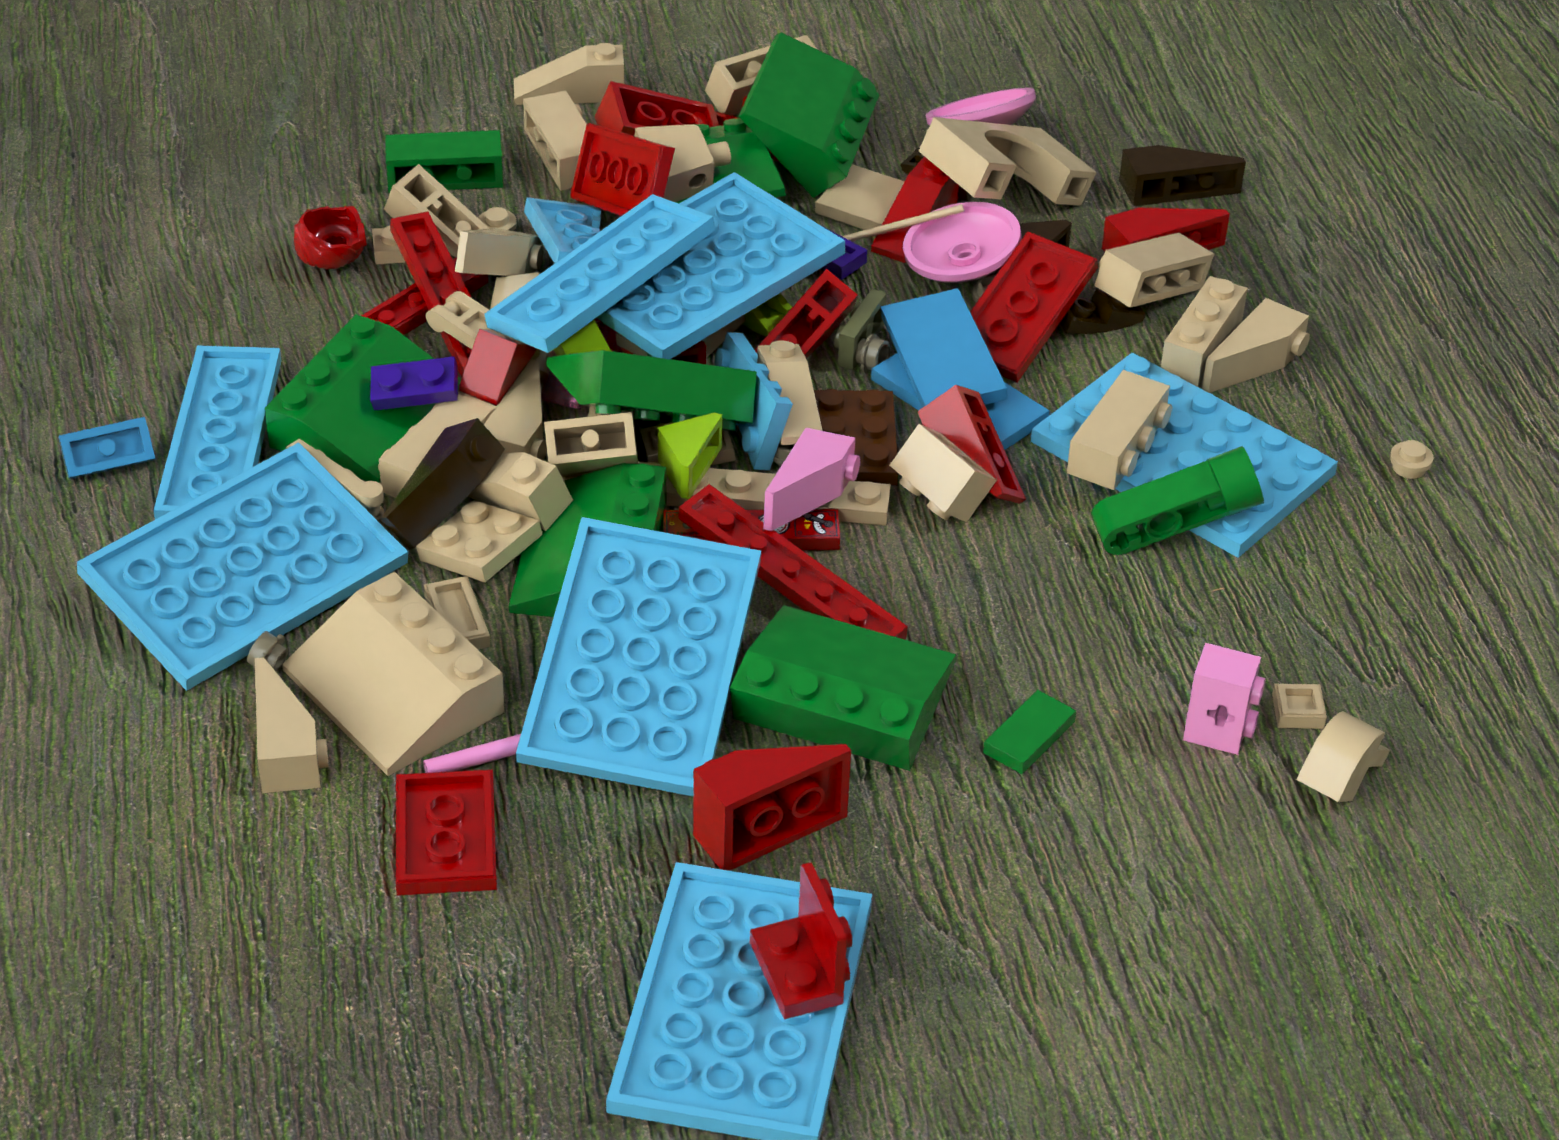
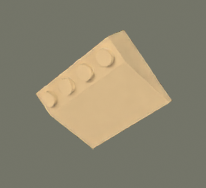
[282,572,505,776]

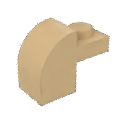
[1296,711,1390,802]

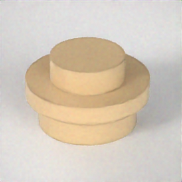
[478,207,517,231]
[1390,440,1434,479]

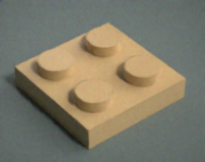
[416,500,543,582]

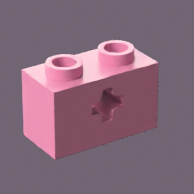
[1183,643,1266,755]

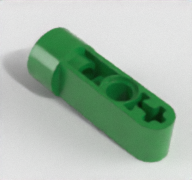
[1091,446,1264,555]

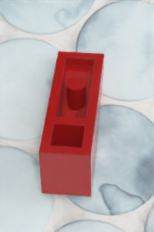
[871,156,958,264]
[1102,208,1230,252]
[755,269,858,359]
[917,385,1026,504]

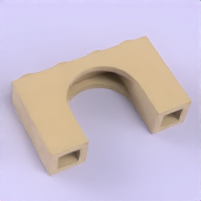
[919,117,1097,206]

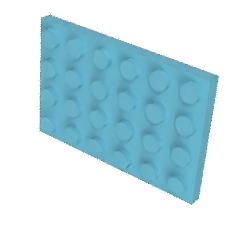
[597,172,845,359]
[1031,352,1338,558]
[77,442,408,691]
[516,517,761,796]
[606,862,872,1140]

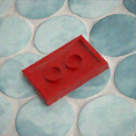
[396,769,497,895]

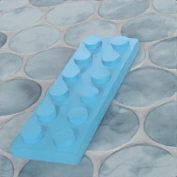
[484,194,715,353]
[153,346,282,519]

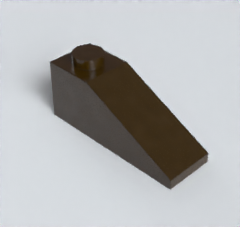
[1119,145,1246,207]
[381,418,505,550]

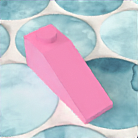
[763,428,860,531]

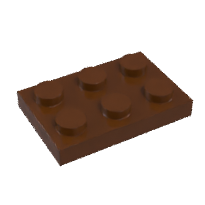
[814,389,898,486]

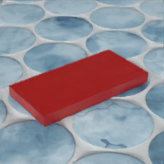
[570,123,675,216]
[970,231,1098,383]

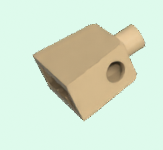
[635,124,731,202]

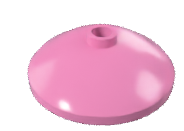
[925,88,1036,125]
[903,202,1022,283]

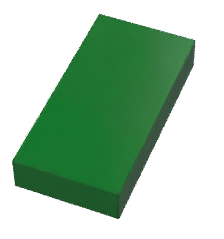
[983,690,1076,774]

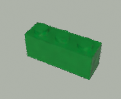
[385,130,503,193]

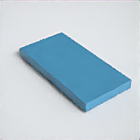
[881,288,1008,408]
[871,353,1050,450]

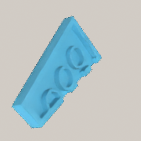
[524,197,601,264]
[714,332,793,471]

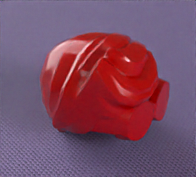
[294,206,367,269]

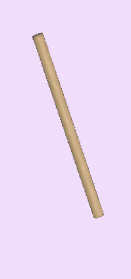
[842,204,964,242]

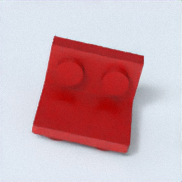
[750,862,852,1020]

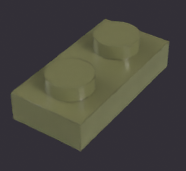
[834,289,886,370]

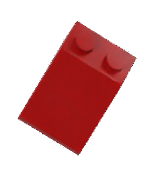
[595,81,719,136]
[693,744,851,871]

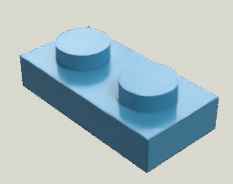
[58,417,155,479]

